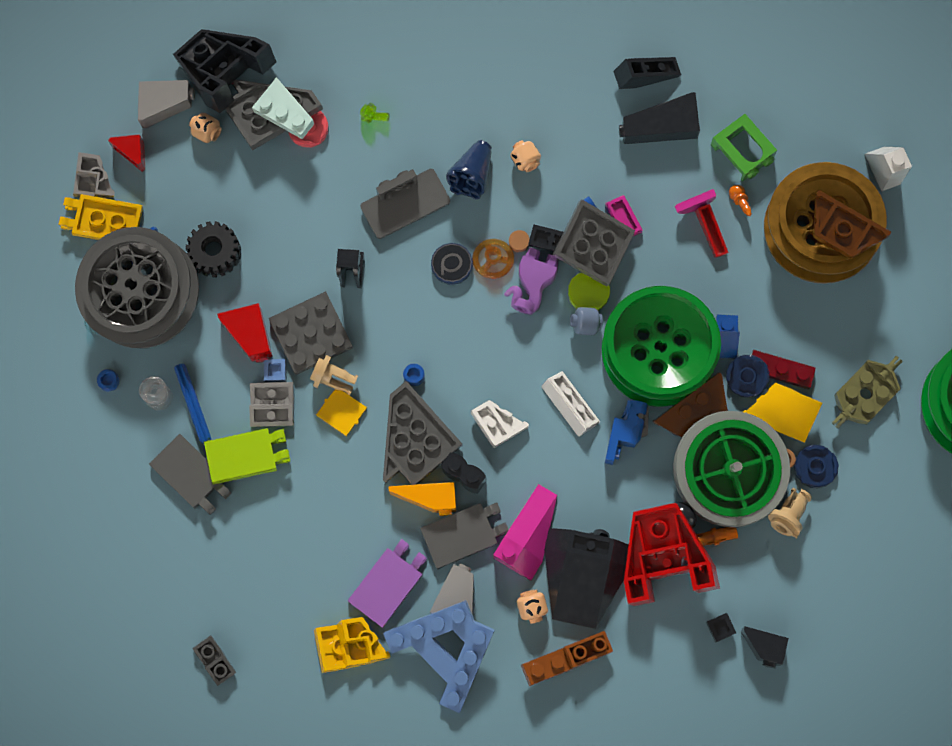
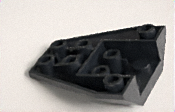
[544,528,629,629]

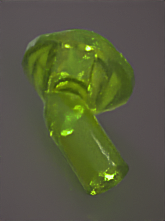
[360,102,390,123]

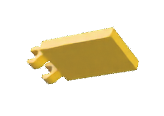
[58,194,143,240]

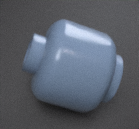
[570,307,603,336]

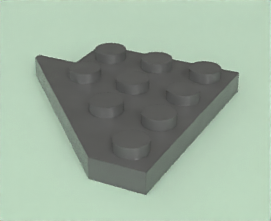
[225,80,323,151]
[383,381,463,485]

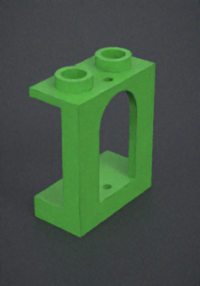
[711,114,777,182]

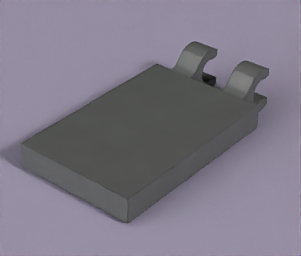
[149,434,232,515]
[420,502,509,570]

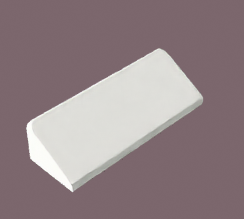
[542,371,600,437]

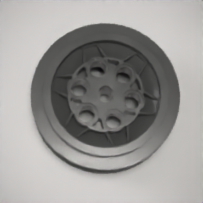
[75,227,199,349]

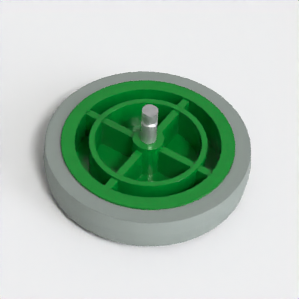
[673,411,790,527]

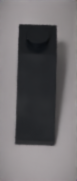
[613,57,681,89]

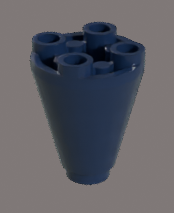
[446,140,492,200]

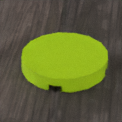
[568,272,610,311]

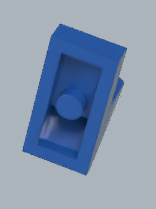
[716,314,740,359]

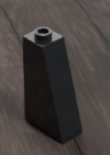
[619,92,700,144]

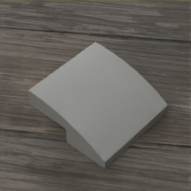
[249,382,294,427]

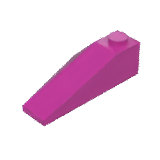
[493,484,557,581]

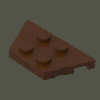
[813,190,891,259]
[653,372,728,438]

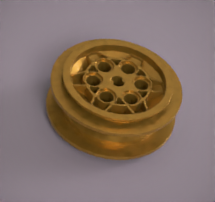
[764,162,887,284]

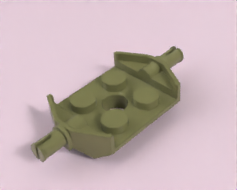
[832,356,903,429]

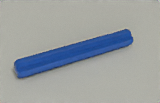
[174,363,212,443]

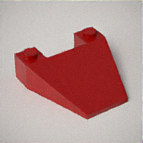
[624,503,720,606]

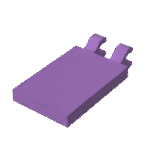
[348,539,427,628]

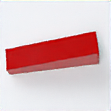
[695,204,729,258]

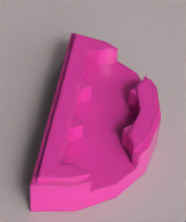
[675,189,716,214]

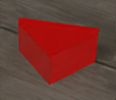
[108,135,145,172]

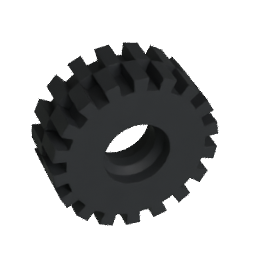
[185,221,241,278]

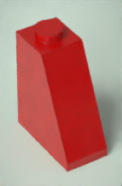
[217,303,273,363]

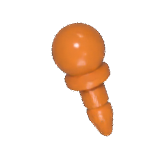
[729,184,751,216]

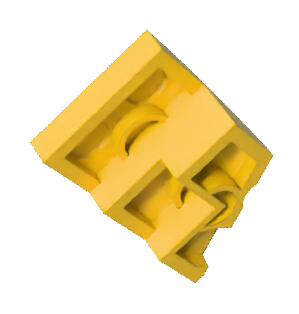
[743,383,822,443]
[314,617,391,673]

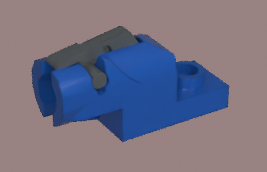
[605,400,649,465]

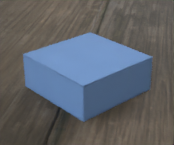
[264,359,286,382]

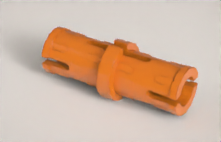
[696,527,738,546]

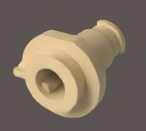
[310,355,358,395]
[768,487,812,539]

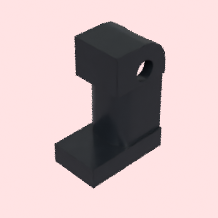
[336,249,364,289]

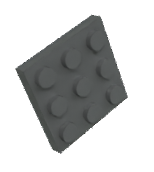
[553,199,635,286]
[269,291,353,375]

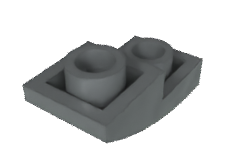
[192,635,236,686]

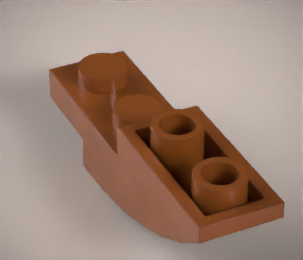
[521,631,613,686]

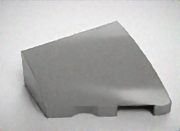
[73,152,114,199]

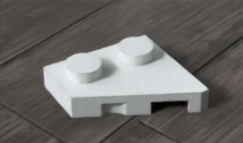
[471,400,529,448]

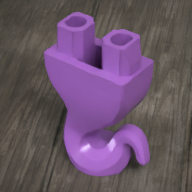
[504,248,559,315]

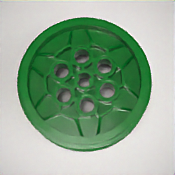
[602,286,721,407]

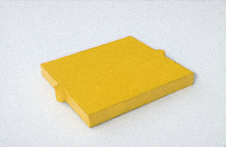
[316,389,367,437]

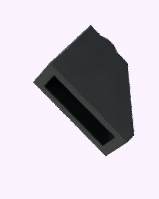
[741,626,789,669]

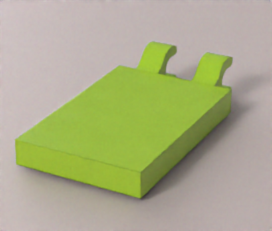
[204,428,291,485]

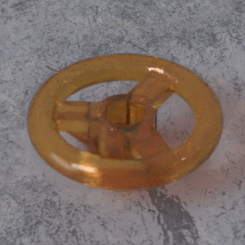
[472,239,514,279]

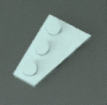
[252,77,314,139]

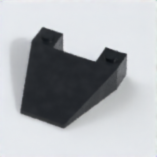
[173,29,277,113]

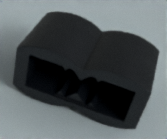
[441,452,486,494]

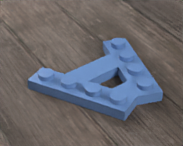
[383,600,495,713]

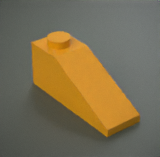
[389,482,456,516]

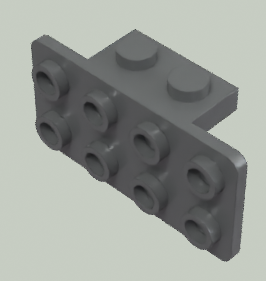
[360,169,451,239]

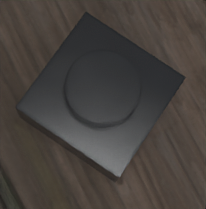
[706,613,736,643]

